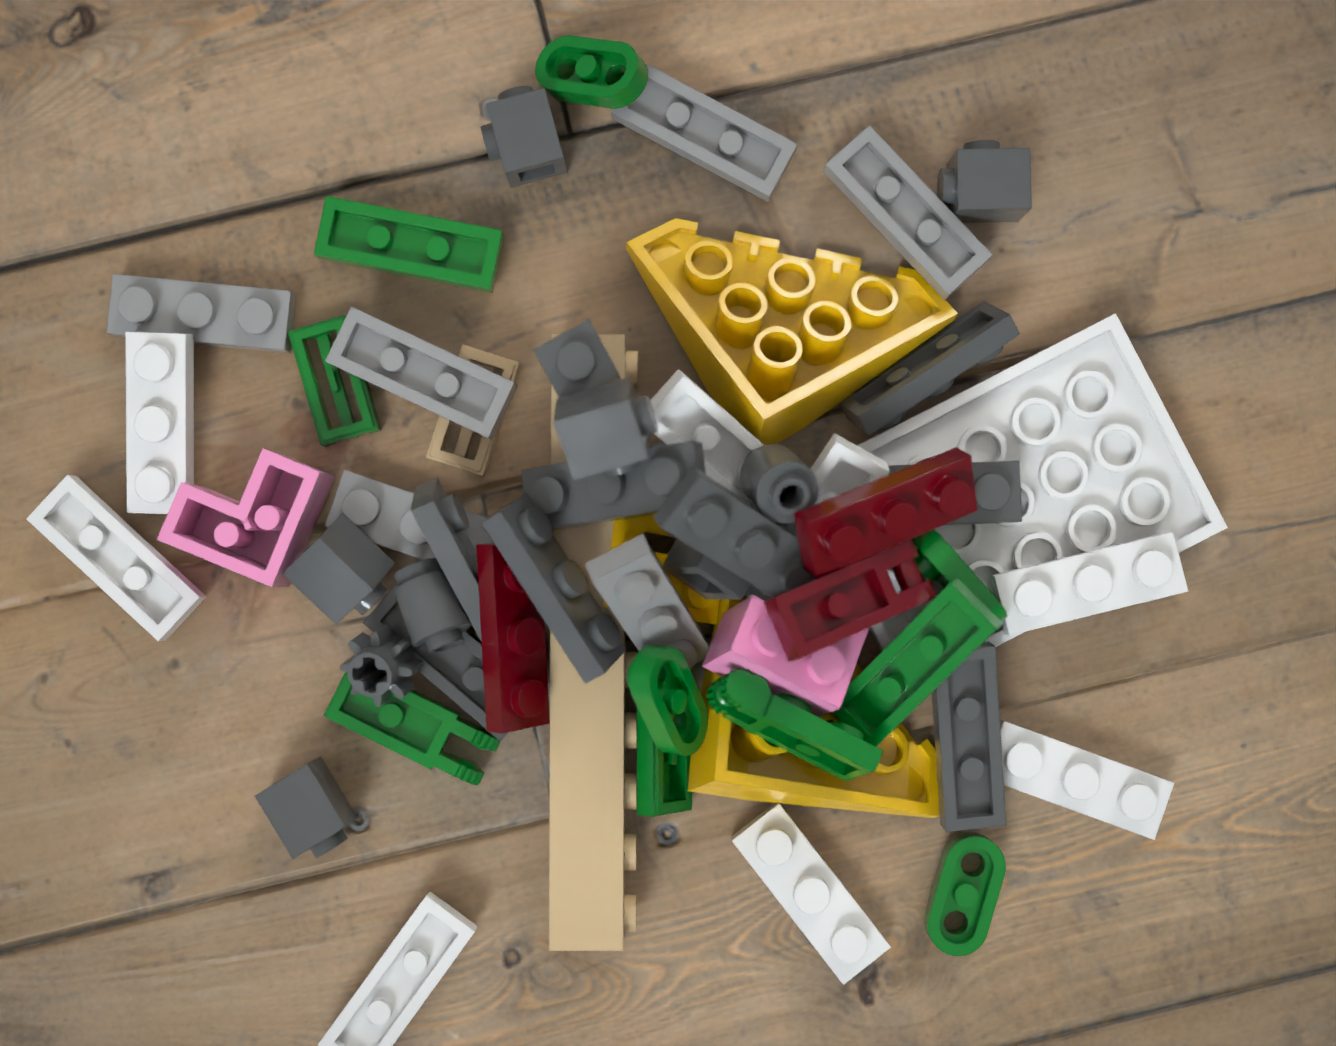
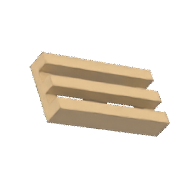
[426,344,521,477]

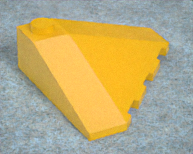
[626,218,958,445]
[688,596,939,818]

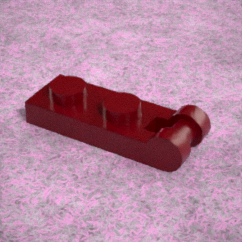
[763,538,937,662]

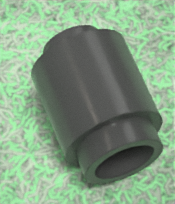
[740,444,819,523]
[394,558,472,654]

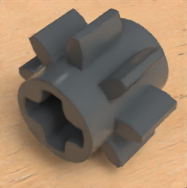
[340,624,423,707]

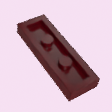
[794,447,977,579]
[476,543,550,734]

